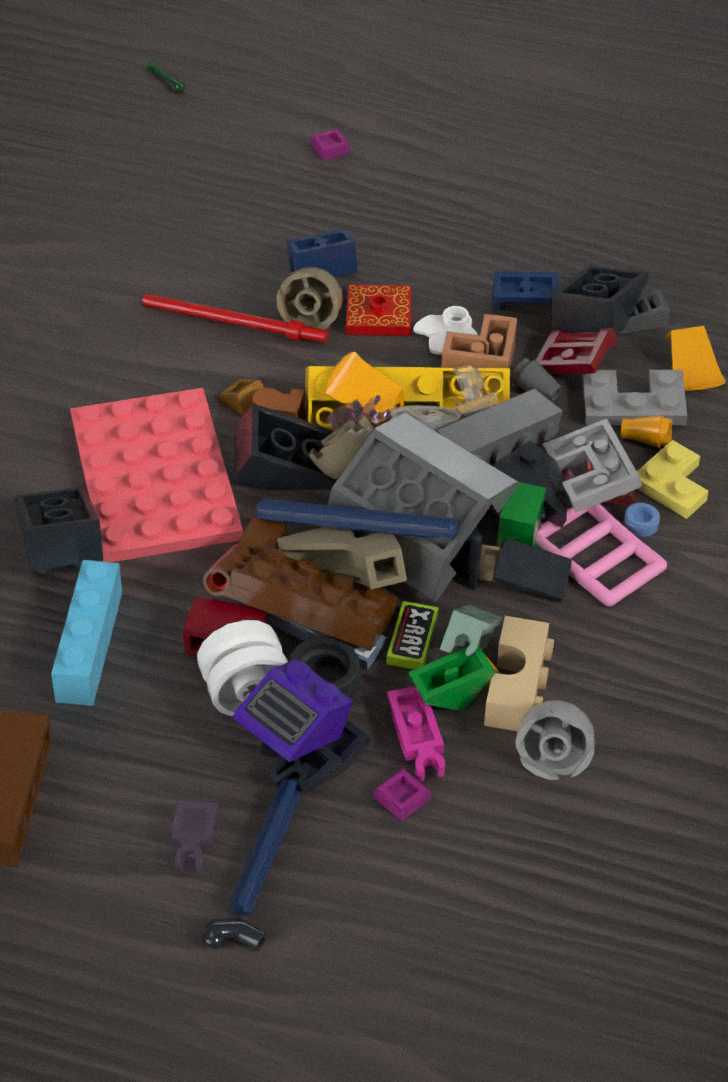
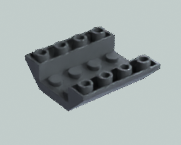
[328,413,519,603]

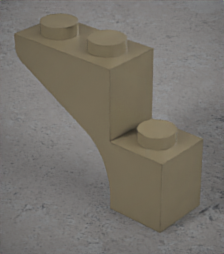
[277,527,407,590]

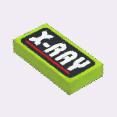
[387,601,439,670]

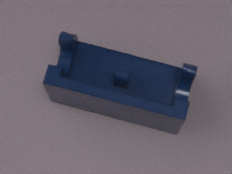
[286,228,358,277]
[492,271,559,311]

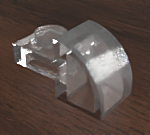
[452,363,498,420]

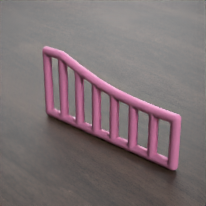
[488,442,667,607]

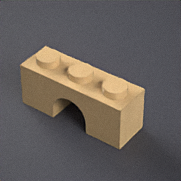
[484,616,554,731]

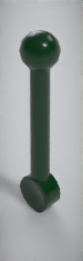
[147,61,185,92]

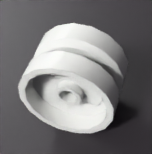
[197,620,288,716]

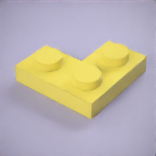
[637,440,709,519]

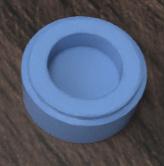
[623,503,660,537]

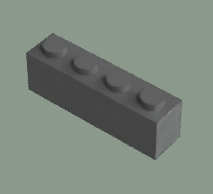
[436,388,563,465]

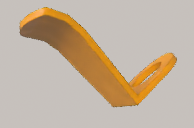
[665,326,726,391]
[324,352,404,424]

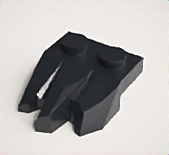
[491,441,572,531]
[260,720,371,792]

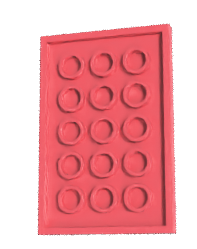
[70,388,243,562]

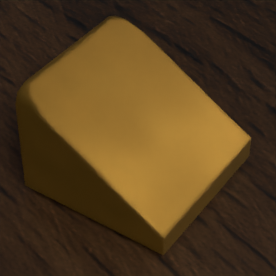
[217,379,264,416]

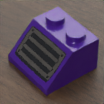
[233,659,353,762]

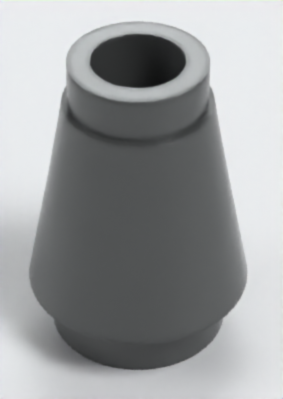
[511,358,563,402]

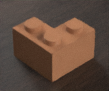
[441,314,517,368]

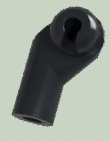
[202,918,267,951]

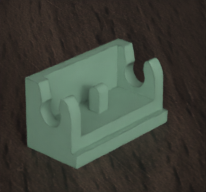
[440,605,503,656]

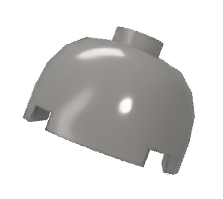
[516,700,595,780]

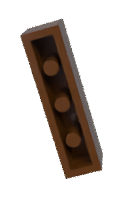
[0,710,53,867]

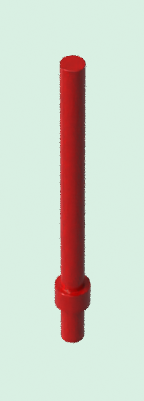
[142,293,328,343]

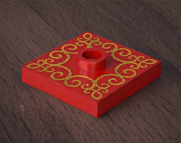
[346,284,411,336]

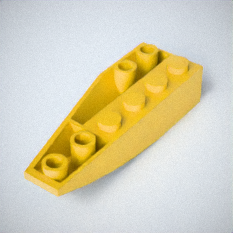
[305,366,510,431]

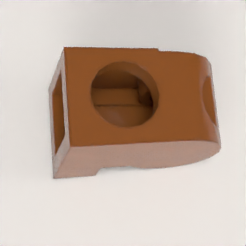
[252,388,305,420]

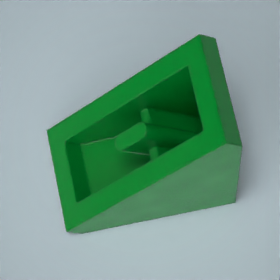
[497,482,546,547]
[408,646,495,711]

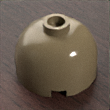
[276,267,343,330]
[308,414,374,479]

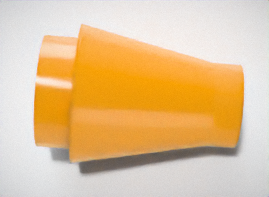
[621,414,672,448]

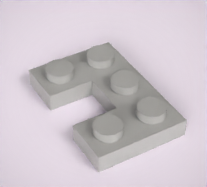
[582,369,687,425]
[543,419,642,513]

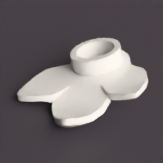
[413,306,477,355]

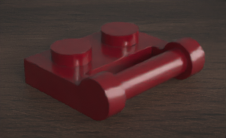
[536,328,616,375]

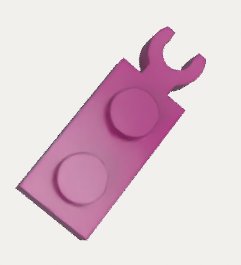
[386,686,445,781]

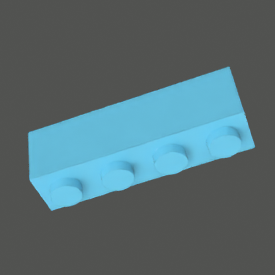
[51,560,122,706]

